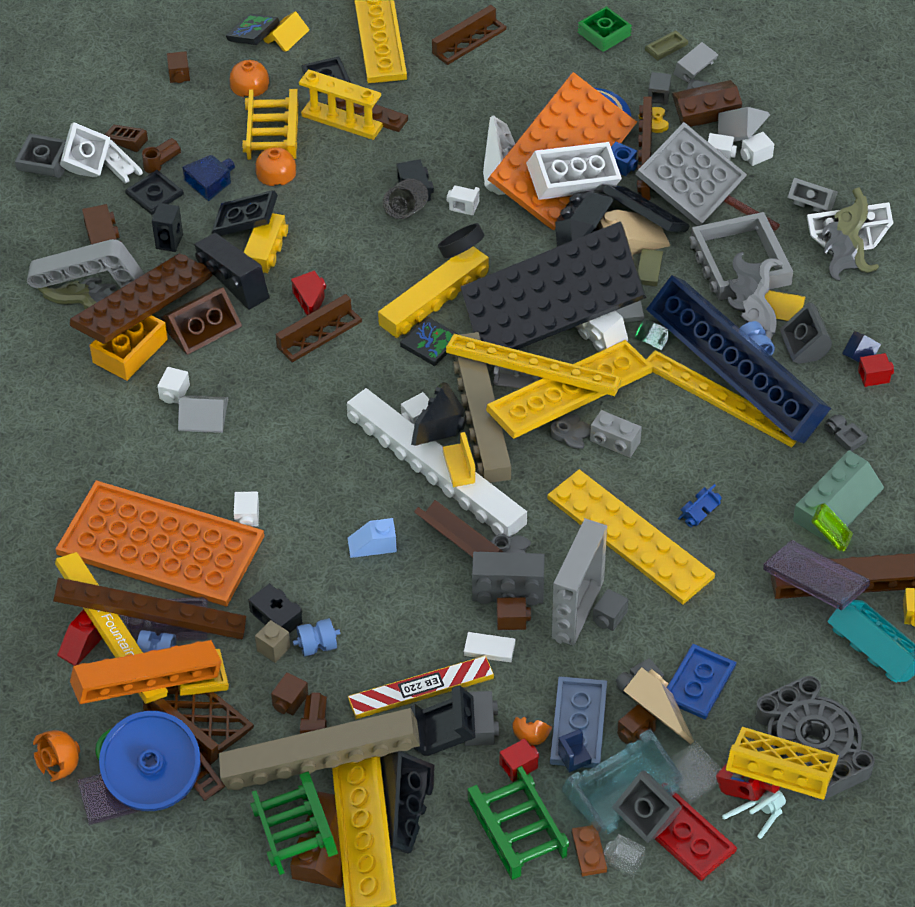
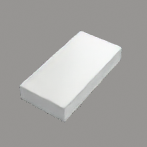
[464,632,515,662]

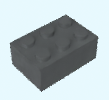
[472,552,545,605]

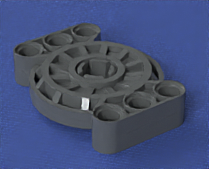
[755,676,875,801]

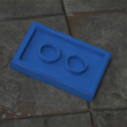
[667,644,737,719]

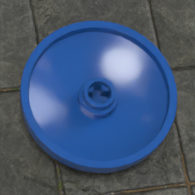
[99,711,201,811]

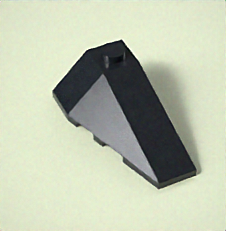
[411,382,466,446]
[380,751,435,854]

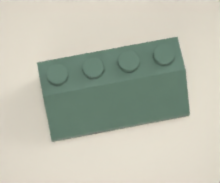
[793,450,884,545]

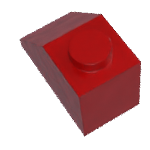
[291,270,326,316]
[57,609,102,666]

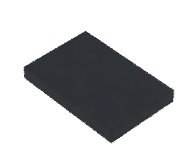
[212,190,278,236]

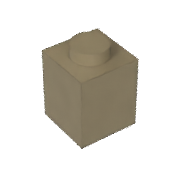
[255,620,291,663]

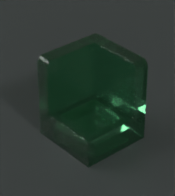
[634,319,671,351]

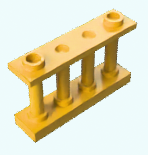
[299,69,383,140]
[243,89,299,160]

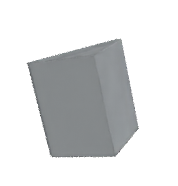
[718,107,770,142]
[178,395,228,433]

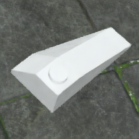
[483,116,515,195]

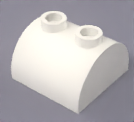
[60,123,110,177]

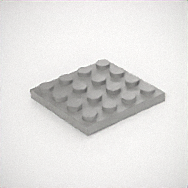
[636,122,747,226]

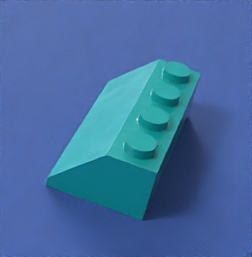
[827,599,915,683]

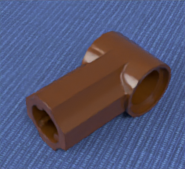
[142,138,181,173]
[300,693,327,734]

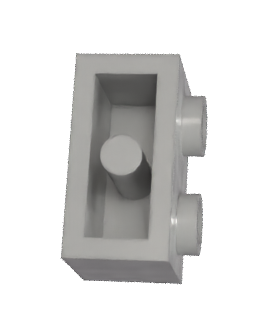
[787,178,838,213]
[590,410,642,458]

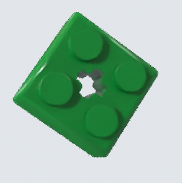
[578,6,632,52]

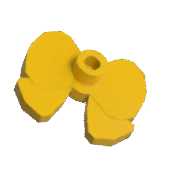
[639,107,669,133]

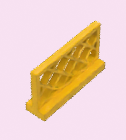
[726,727,839,800]

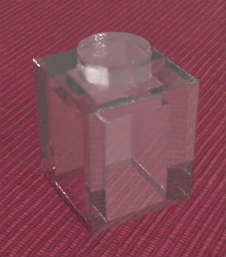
[604,834,646,878]

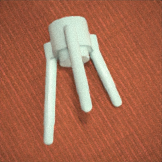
[722,790,786,839]

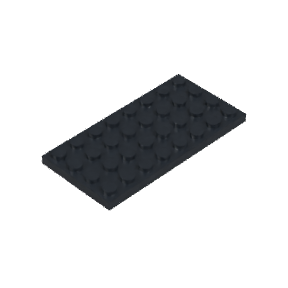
[461,221,646,350]

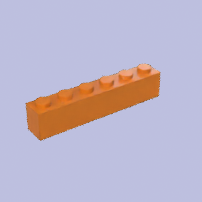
[70,640,222,704]

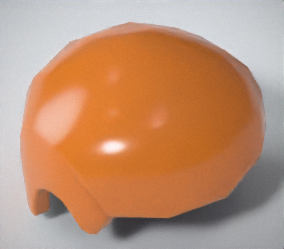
[512,717,552,745]

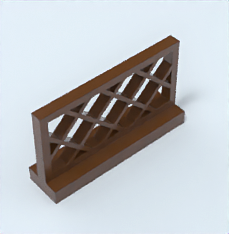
[143,685,254,765]

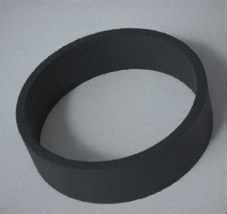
[438,223,485,258]

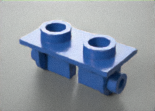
[678,484,722,527]

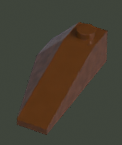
[290,791,343,889]

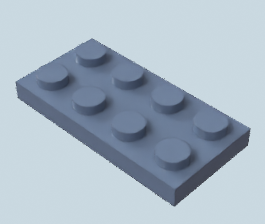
[550,677,607,769]

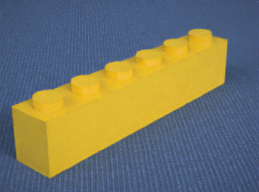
[378,246,489,338]

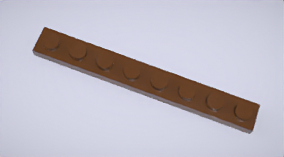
[53,577,246,640]

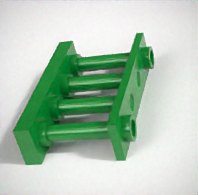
[468,766,569,880]
[250,771,338,875]

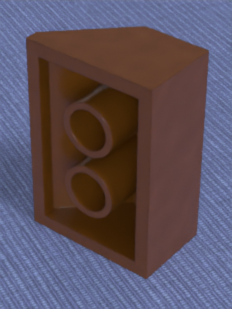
[672,80,742,127]
[160,287,242,355]

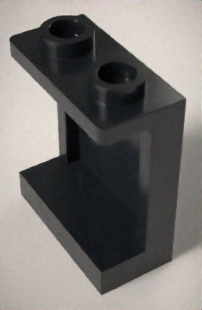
[411,685,476,756]

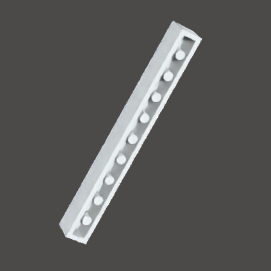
[347,388,527,538]

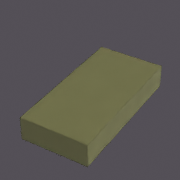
[645,30,688,61]
[638,249,663,286]

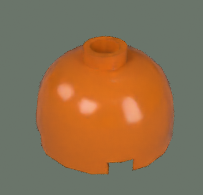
[230,60,269,97]
[255,147,296,186]
[33,730,80,782]

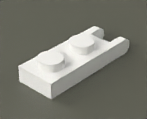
[104,140,143,184]

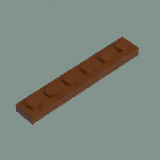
[637,96,652,200]

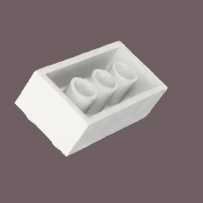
[526,142,622,200]
[576,311,628,352]

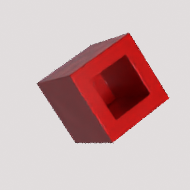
[858,353,894,387]
[499,738,540,782]

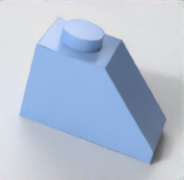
[348,518,397,558]

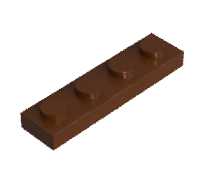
[327,97,408,132]

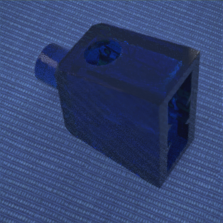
[182,155,235,201]

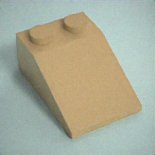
[597,210,670,255]
[623,667,694,744]

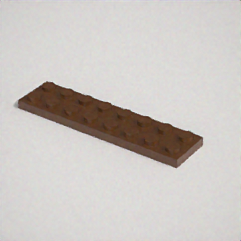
[70,253,213,344]

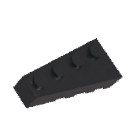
[194,233,270,310]

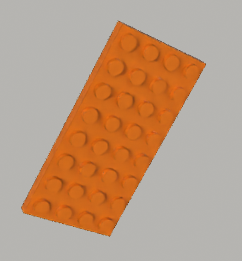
[487,72,637,230]
[56,480,265,607]

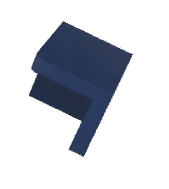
[842,331,881,362]
[558,729,592,773]

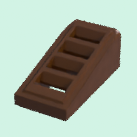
[105,125,148,152]
[193,753,225,801]

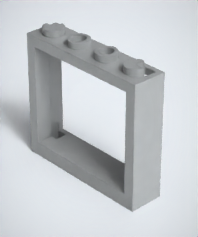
[689,212,793,300]
[552,518,607,646]

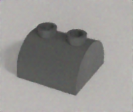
[15,134,66,178]
[779,302,832,364]
[612,770,682,843]

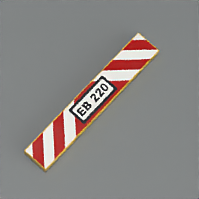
[348,655,494,719]

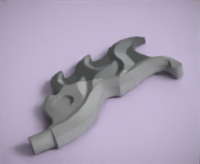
[728,251,783,340]

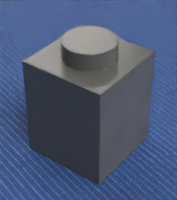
[648,72,672,104]
[593,589,628,631]

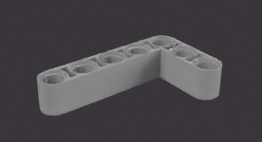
[27,239,144,288]

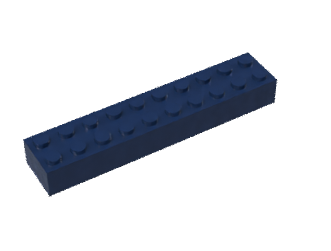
[646,275,831,444]

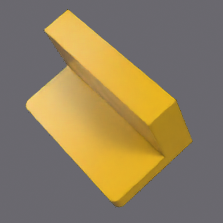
[263,11,309,52]
[765,290,806,321]
[443,432,475,487]

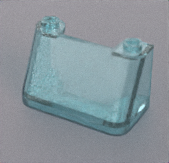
[562,729,684,835]

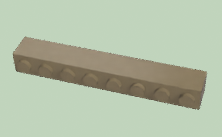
[450,332,511,483]
[219,708,420,790]

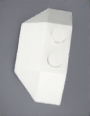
[807,202,893,255]

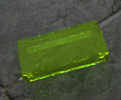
[811,503,853,551]

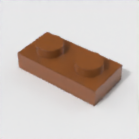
[571,825,607,876]

